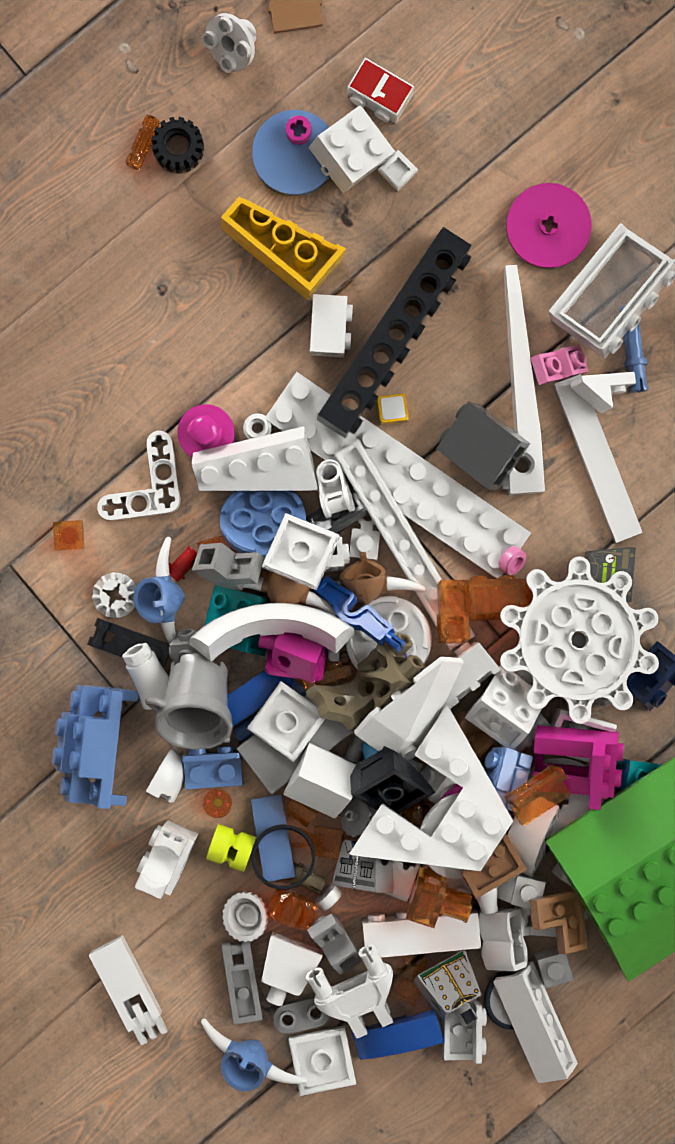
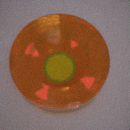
[203,788,232,818]

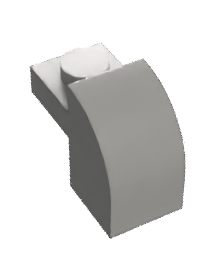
[192,543,265,590]
[307,914,363,975]

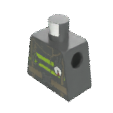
[567,547,636,602]

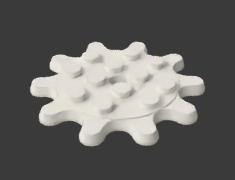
[500,556,659,724]

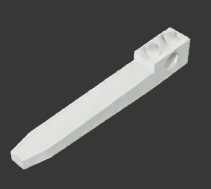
[502,265,545,496]

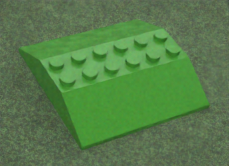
[545,757,675,982]

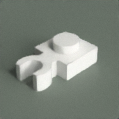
[349,518,380,560]

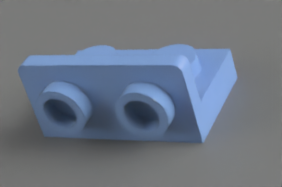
[182,746,243,789]

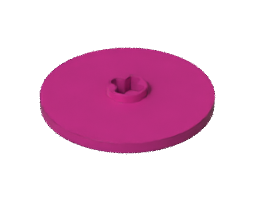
[506,183,592,269]

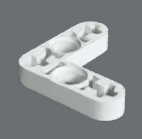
[97,431,181,521]

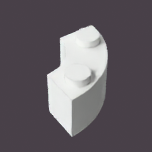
[507,791,559,878]

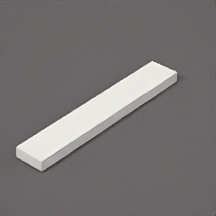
[553,374,643,543]

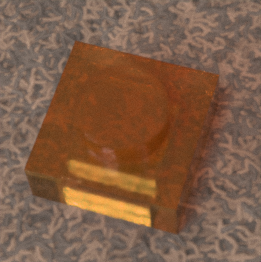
[53,520,85,551]

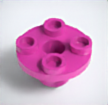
[178,404,235,457]

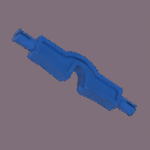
[314,577,405,652]

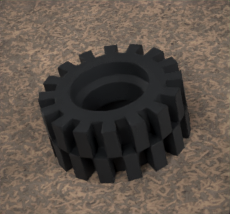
[151,117,204,173]

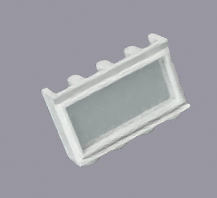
[549,223,675,359]

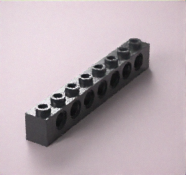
[317,227,472,439]

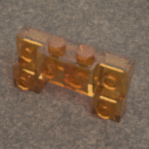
[436,575,553,644]

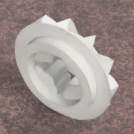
[92,572,136,618]

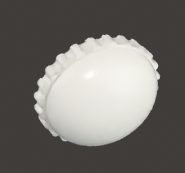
[222,891,269,942]

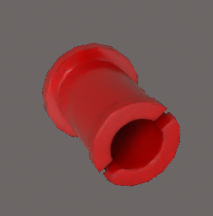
[169,546,197,582]

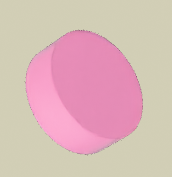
[498,546,526,575]

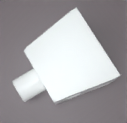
[261,930,323,1006]

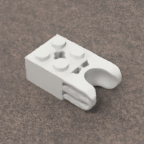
[135,820,199,899]

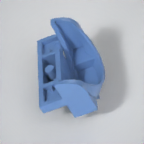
[52,684,138,809]

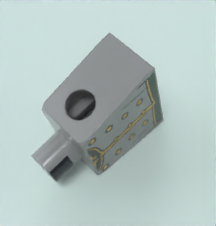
[413,950,481,1027]

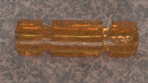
[126,115,160,170]

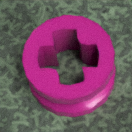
[286,116,311,145]

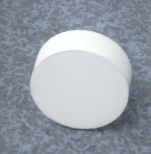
[314,884,342,911]

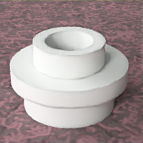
[243,414,272,439]

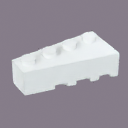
[192,426,318,491]

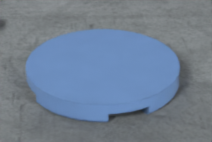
[252,110,330,196]
[220,491,306,558]

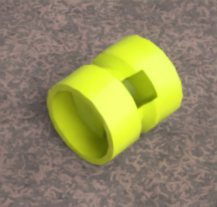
[206,823,256,872]

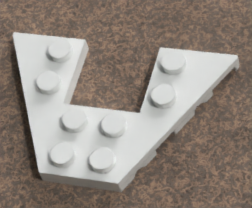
[349,706,513,871]

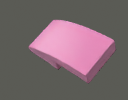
[530,345,589,385]

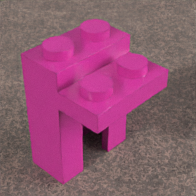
[532,725,624,810]

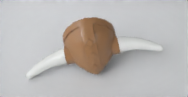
[313,552,426,605]
[243,570,337,617]

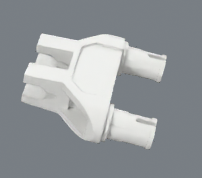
[305,944,393,1039]

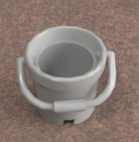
[145,653,232,749]

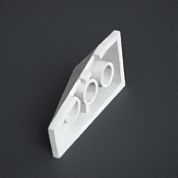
[354,657,464,760]

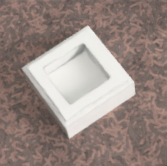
[378,150,418,192]

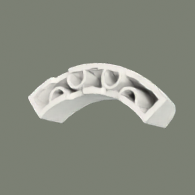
[189,603,355,661]

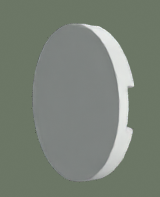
[346,596,432,670]

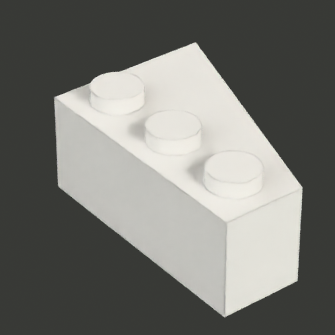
[439,641,501,716]

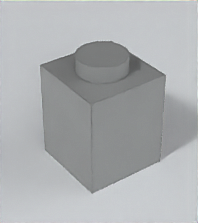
[533,947,574,988]

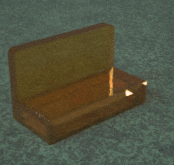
[504,765,570,826]

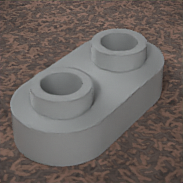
[273,996,330,1034]

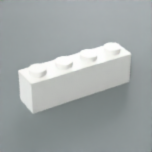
[362,905,481,957]

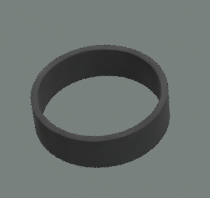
[251,824,315,890]

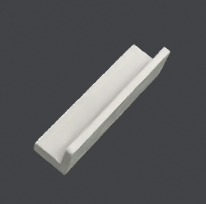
[494,961,578,1083]

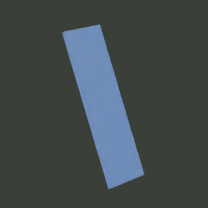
[251,794,295,882]

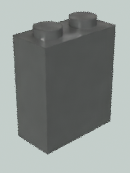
[436,401,531,490]

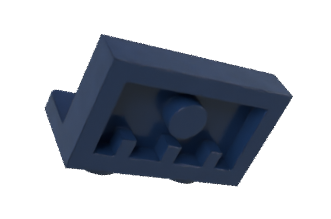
[627,641,675,711]

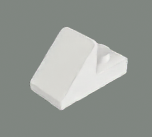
[570,372,636,413]

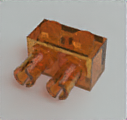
[406,867,472,928]

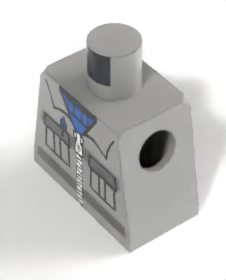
[332,840,393,894]

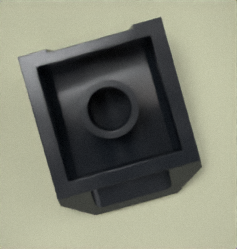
[350,746,436,814]

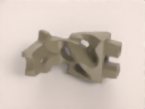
[306,633,425,731]

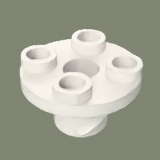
[202,13,257,73]

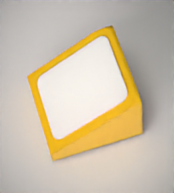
[377,393,409,425]

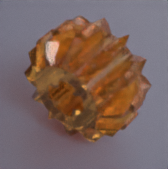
[267,889,317,930]

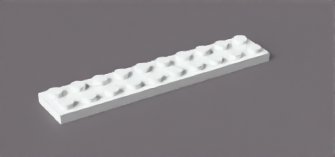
[265,372,531,580]

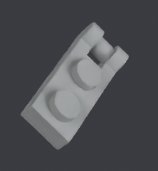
[222,941,263,1025]

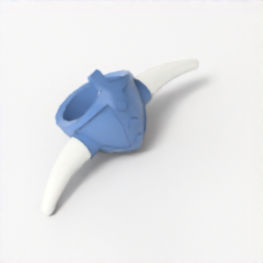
[133,537,185,644]
[201,1019,307,1091]

